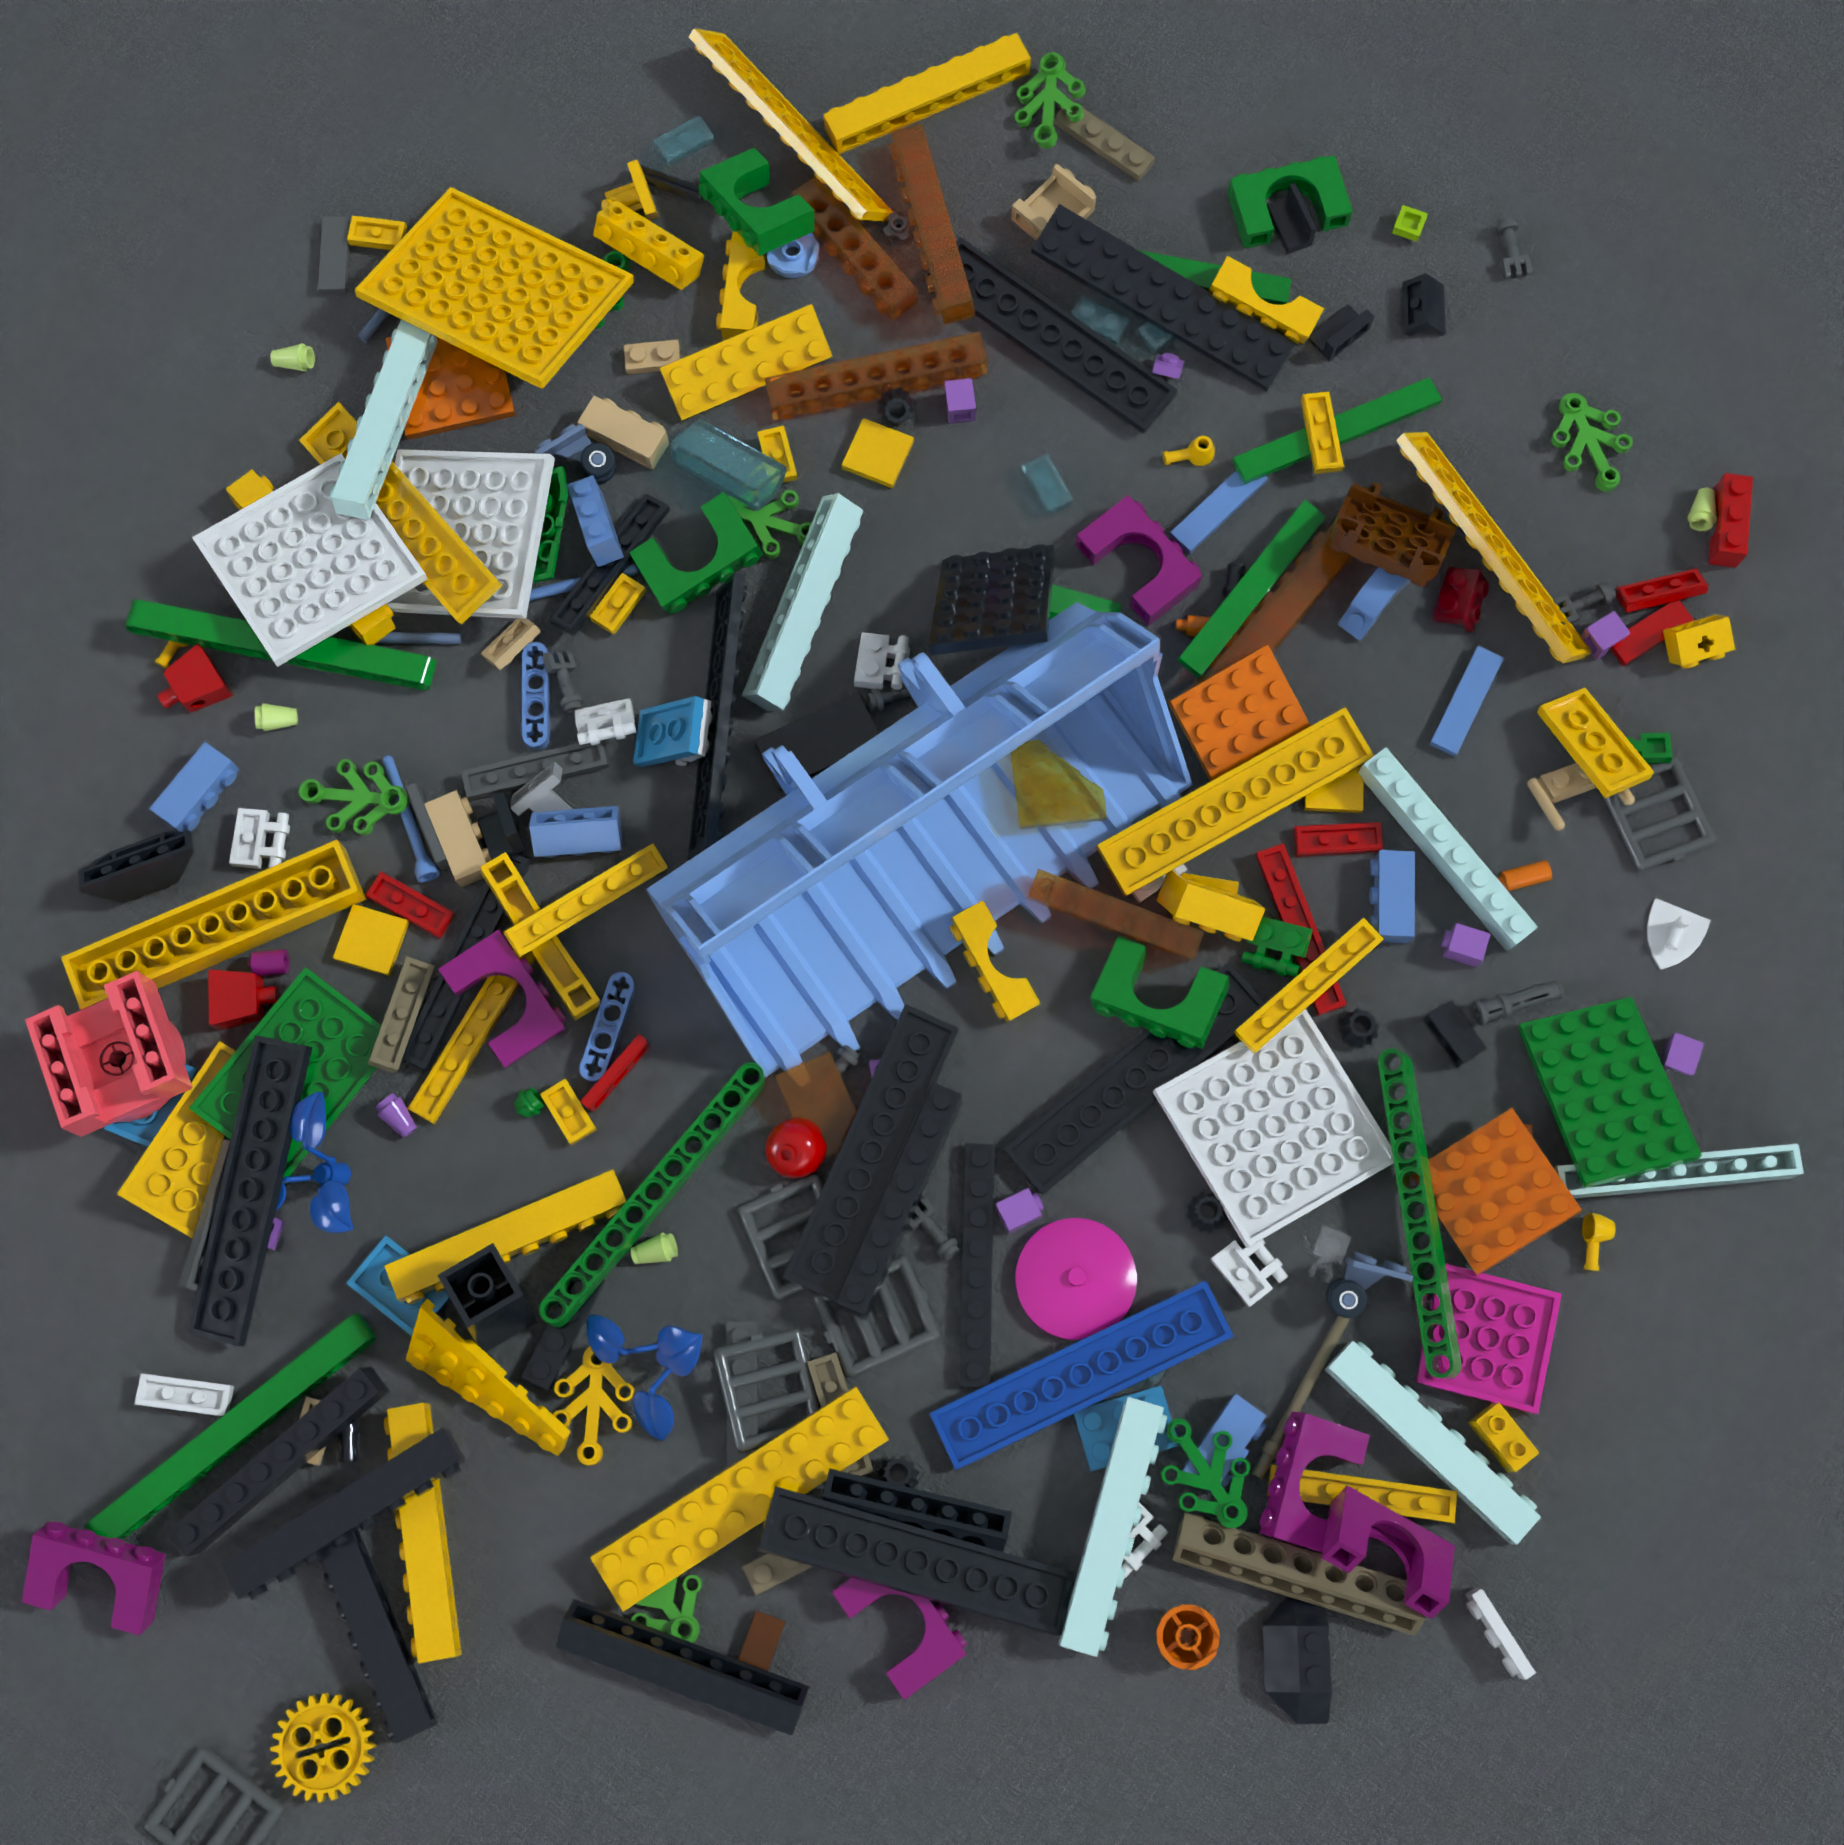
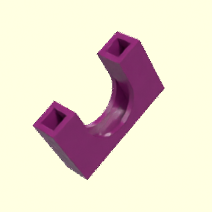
[1075,495,1202,626]
[438,930,567,1070]
[1260,1411,1370,1553]
[1322,1485,1455,1619]
[22,1521,166,1636]
[832,1578,968,1700]

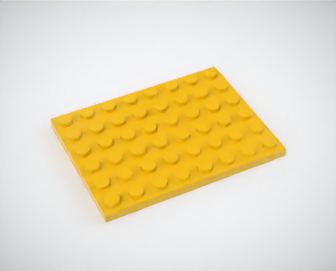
[355,187,634,389]

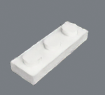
[135,1374,234,1416]
[1465,1587,1536,1680]

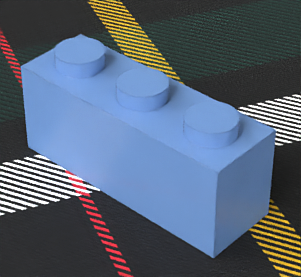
[567,475,624,567]
[149,742,240,832]
[529,806,623,858]
[1369,850,1415,944]
[1181,1394,1266,1493]

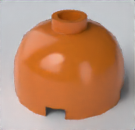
[1156,1604,1220,1670]

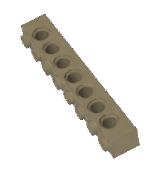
[1172,1513,1425,1636]

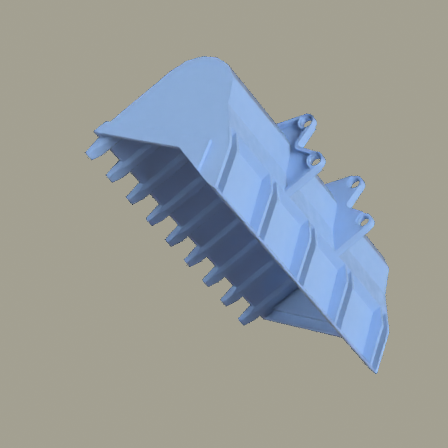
[647,602,1193,1089]

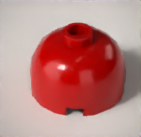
[765,1117,827,1179]

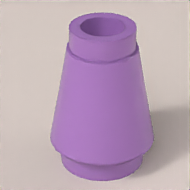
[375,1093,417,1138]

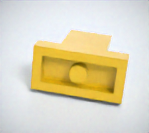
[601,159,659,221]

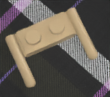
[1527,763,1635,831]

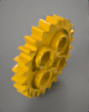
[270,1693,376,1802]

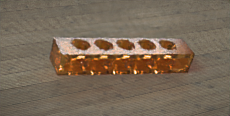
[791,176,918,321]
[1026,869,1204,961]

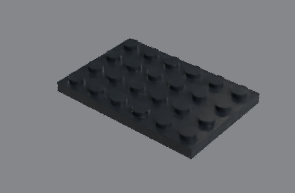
[928,544,1055,655]

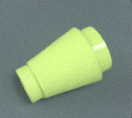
[271,343,315,372]
[1687,488,1717,531]
[255,703,298,732]
[631,1232,678,1265]

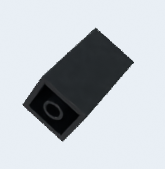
[437,1243,537,1352]

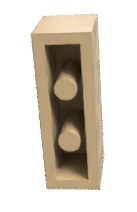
[577,396,669,470]
[424,790,491,888]

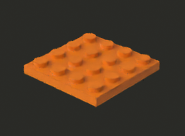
[385,337,516,440]
[1167,644,1311,782]
[1412,1108,1582,1276]

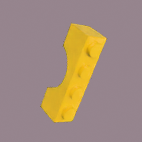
[716,231,766,340]
[1208,256,1324,344]
[949,900,1041,1022]

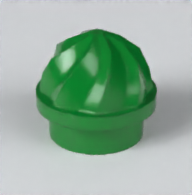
[514,1087,546,1118]

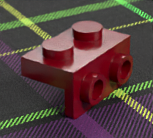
[1432,567,1489,632]

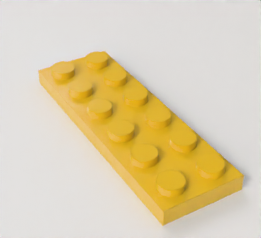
[659,304,833,420]

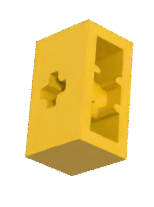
[1663,614,1735,668]
[1467,1402,1539,1473]

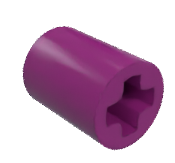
[247,949,290,976]

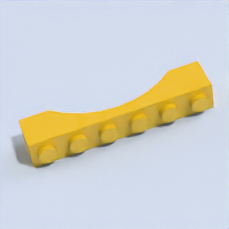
[480,852,600,1021]

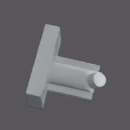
[510,761,572,816]

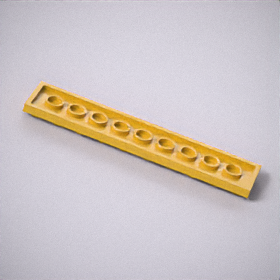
[689,28,893,222]
[299,402,502,625]
[1396,432,1592,664]
[1096,707,1374,897]
[590,1386,889,1612]

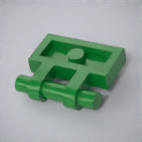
[1242,916,1313,977]

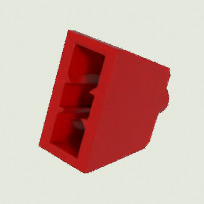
[157,643,233,712]
[208,970,280,1031]

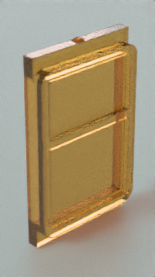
[775,1052,856,1159]

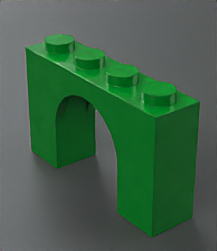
[699,147,814,256]
[1227,155,1353,249]
[629,492,764,615]
[1090,936,1229,1049]

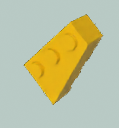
[1156,870,1266,942]

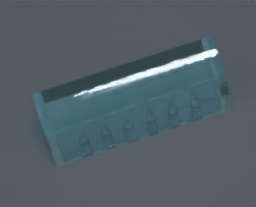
[671,418,786,511]

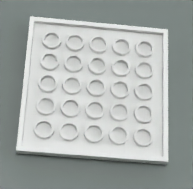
[386,449,555,619]
[192,453,428,667]
[1153,1009,1394,1248]

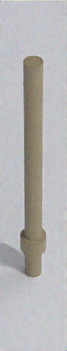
[1251,1315,1350,1480]

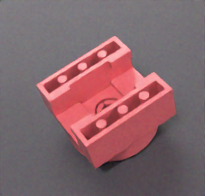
[25,971,193,1137]

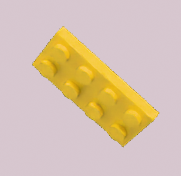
[1537,688,1654,798]

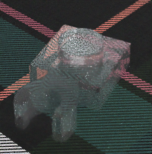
[1308,1225,1351,1283]

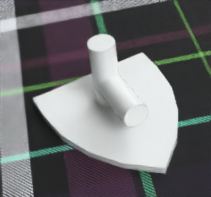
[1647,898,1711,970]

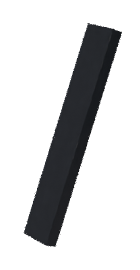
[549,493,670,637]

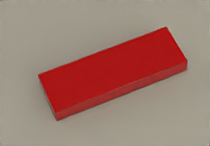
[1615,568,1709,613]
[1610,600,1694,667]
[1293,822,1384,857]
[365,871,456,939]
[580,1034,650,1113]

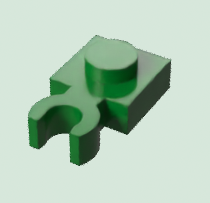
[1626,732,1672,764]

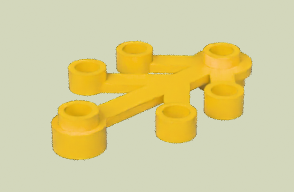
[553,1347,635,1466]

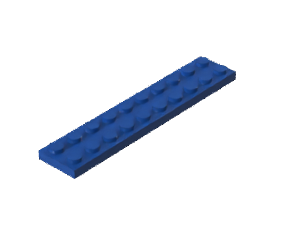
[929,1281,1234,1470]

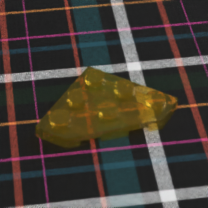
[1010,740,1107,829]

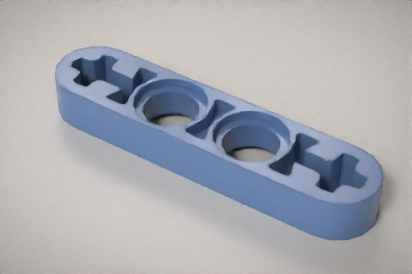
[522,642,550,751]
[580,972,636,1084]

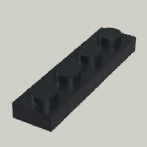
[521,1279,606,1391]

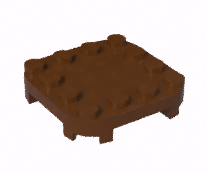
[1330,482,1456,586]

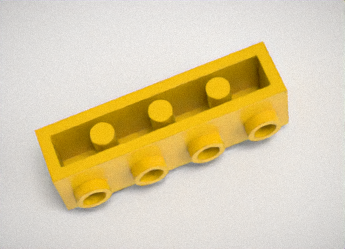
[593,200,704,290]

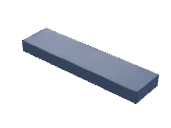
[1170,470,1268,555]
[1429,646,1504,757]

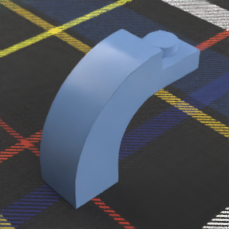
[1338,567,1410,641]

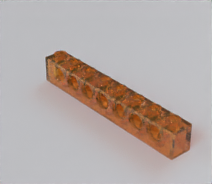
[764,331,988,420]

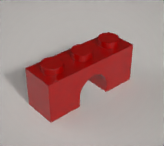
[1708,473,1753,568]

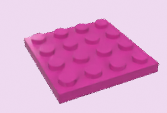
[1415,1263,1562,1414]

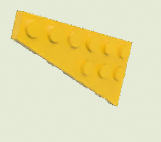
[116,1041,235,1239]
[405,1298,571,1456]

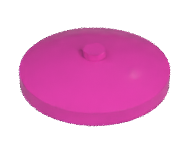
[1015,1218,1137,1341]

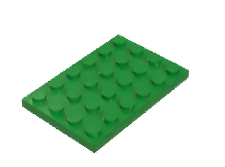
[189,967,381,1177]
[1518,997,1702,1188]

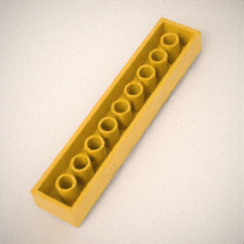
[61,840,366,1010]

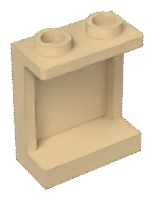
[1011,164,1096,241]

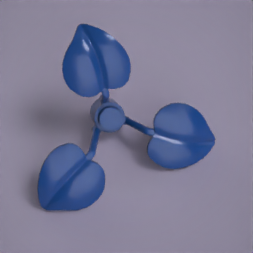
[276,1092,354,1233]
[586,1314,703,1441]

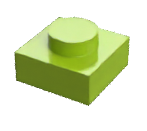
[1392,205,1428,242]

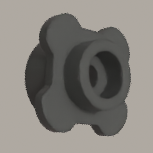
[884,212,914,241]

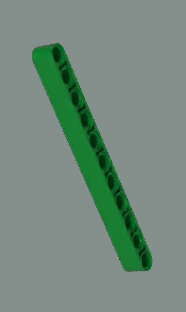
[125,599,437,690]
[1378,1048,1462,1379]
[539,1062,766,1328]
[84,1313,377,1540]

